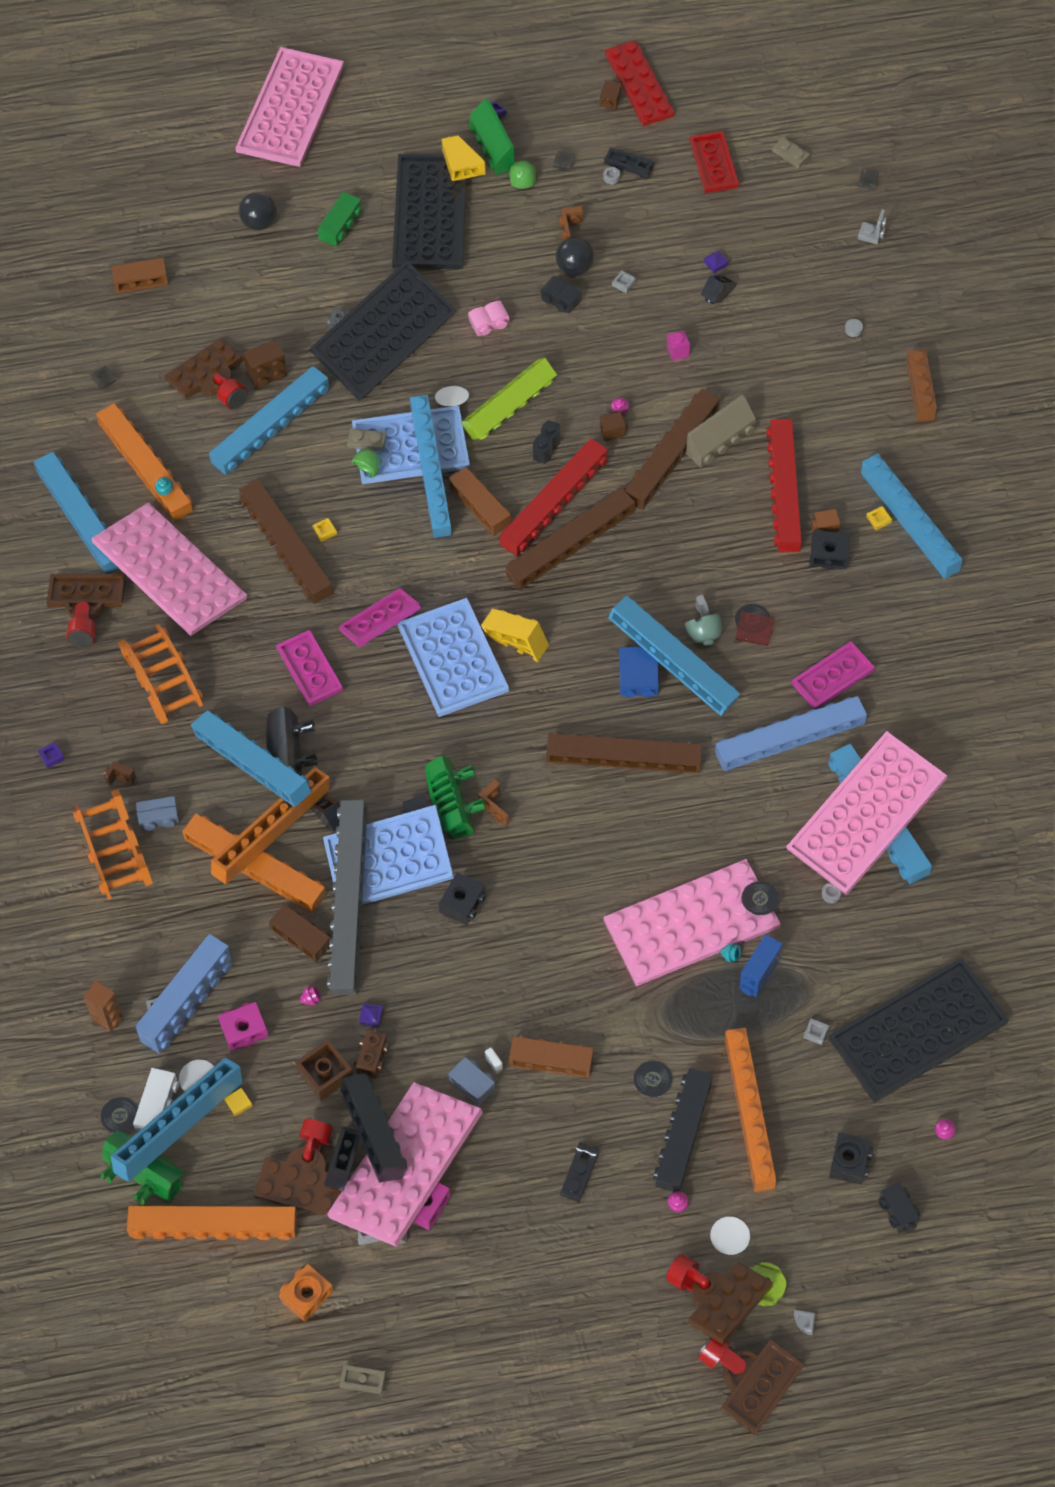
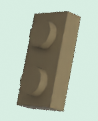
[772,137,810,168]
[347,428,386,452]
[339,1365,386,1395]

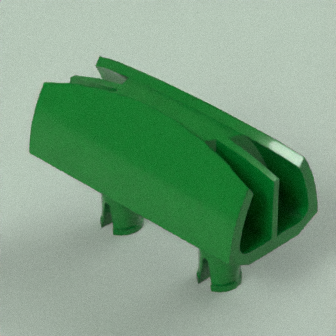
[426,756,486,840]
[100,1130,184,1205]

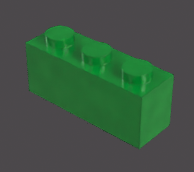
[317,192,363,247]

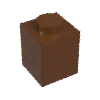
[600,80,622,110]
[600,412,628,441]

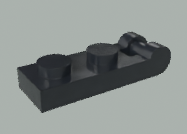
[604,147,655,179]
[560,1142,599,1202]

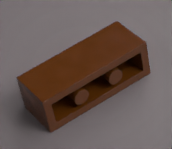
[269,905,330,963]

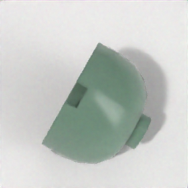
[684,614,723,647]

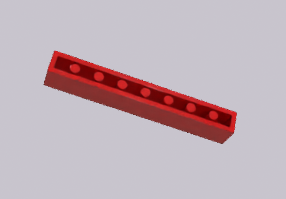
[766,419,801,553]
[500,438,608,556]

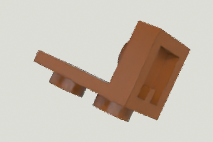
[558,206,583,240]
[478,779,509,826]

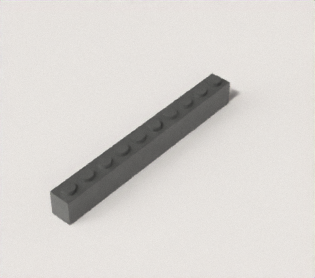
[327,800,368,995]

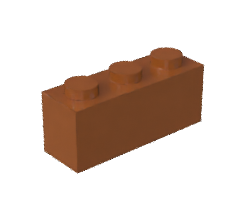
[111,258,168,294]
[83,981,123,1032]

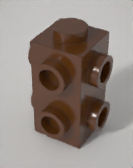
[353,1029,390,1078]

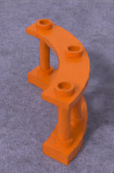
[117,624,204,724]
[72,789,153,900]

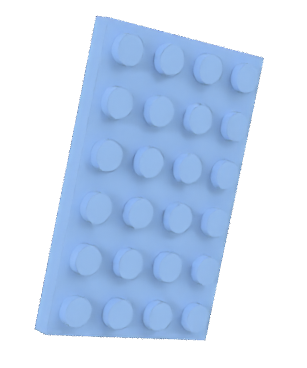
[352,406,470,484]
[397,598,509,717]
[323,805,454,905]

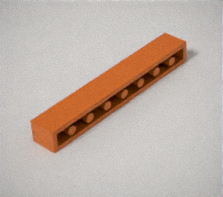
[96,403,193,522]
[211,767,330,885]
[182,813,326,913]
[725,1028,776,1192]
[127,1206,297,1240]

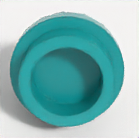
[155,477,174,495]
[720,943,741,963]

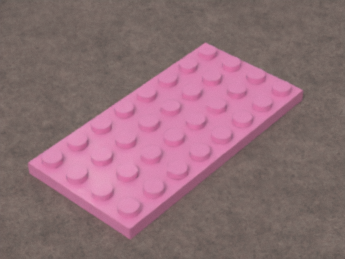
[236,47,344,167]
[92,502,247,636]
[786,731,947,895]
[603,859,781,987]
[327,1082,483,1247]

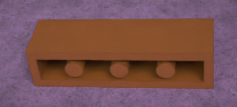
[906,349,937,422]
[448,467,511,536]
[509,1035,593,1078]

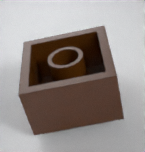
[243,339,287,389]
[295,1039,353,1101]

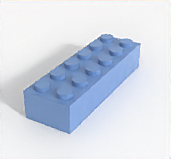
[135,934,232,1054]

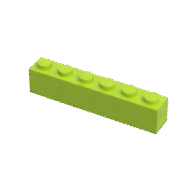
[460,358,557,440]

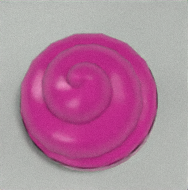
[611,397,629,415]
[300,986,321,1006]
[935,1119,956,1140]
[668,1191,689,1212]

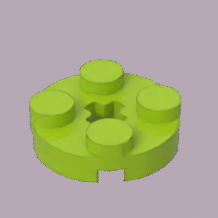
[750,1262,786,1306]

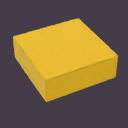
[866,506,892,530]
[312,517,337,542]
[224,1088,252,1117]

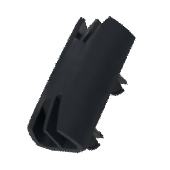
[266,706,318,776]

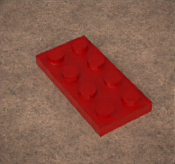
[689,131,739,193]

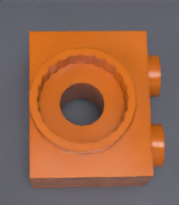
[279,1264,334,1322]

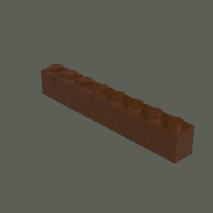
[624,389,720,511]
[239,479,333,604]
[506,488,635,591]
[546,732,702,774]

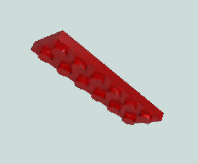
[605,40,674,126]

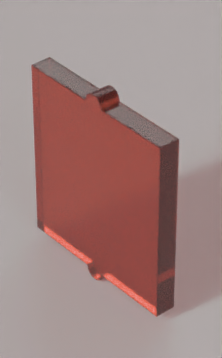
[735,612,774,646]

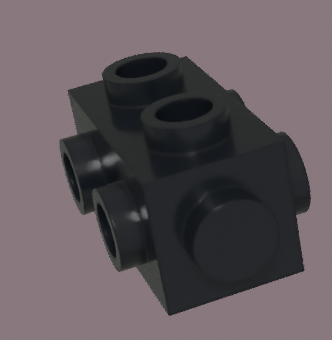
[878,1182,920,1233]

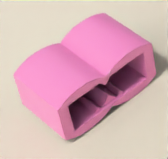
[468,301,510,336]

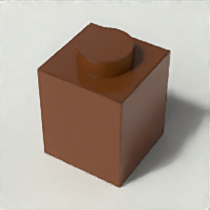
[811,509,840,533]

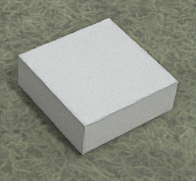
[485,1048,503,1075]

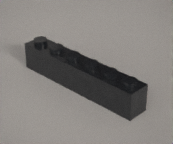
[653,1068,713,1192]
[340,1073,407,1182]

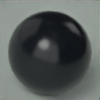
[239,192,277,231]
[556,237,594,276]

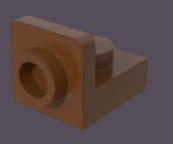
[104,761,136,786]

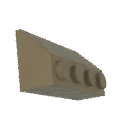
[686,395,756,468]

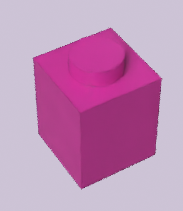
[667,330,690,361]

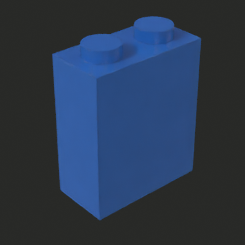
[619,647,659,698]
[739,934,783,998]

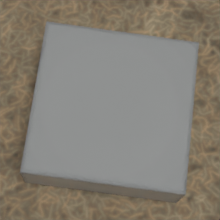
[612,270,636,294]
[803,1018,830,1045]

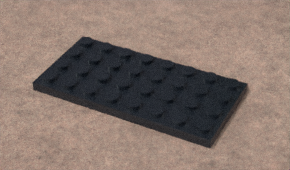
[392,154,466,269]
[309,260,457,401]
[828,958,1009,1103]

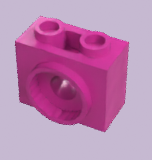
[218,1002,268,1051]
[413,1183,451,1231]

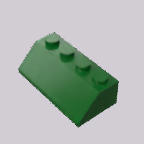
[468,98,514,176]

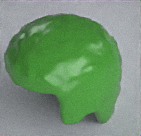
[509,160,536,189]
[352,449,381,478]

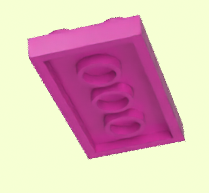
[339,588,421,647]
[276,630,343,707]
[791,641,875,709]

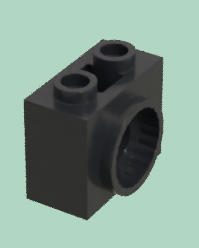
[809,530,850,569]
[438,872,487,925]
[829,1132,874,1185]

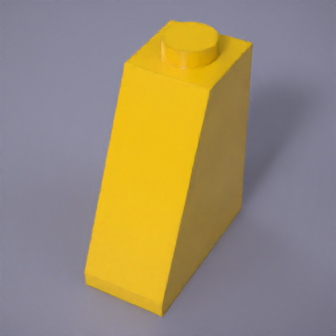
[442,136,485,181]

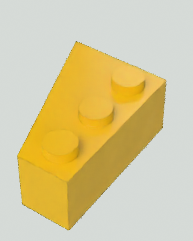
[481,608,549,662]

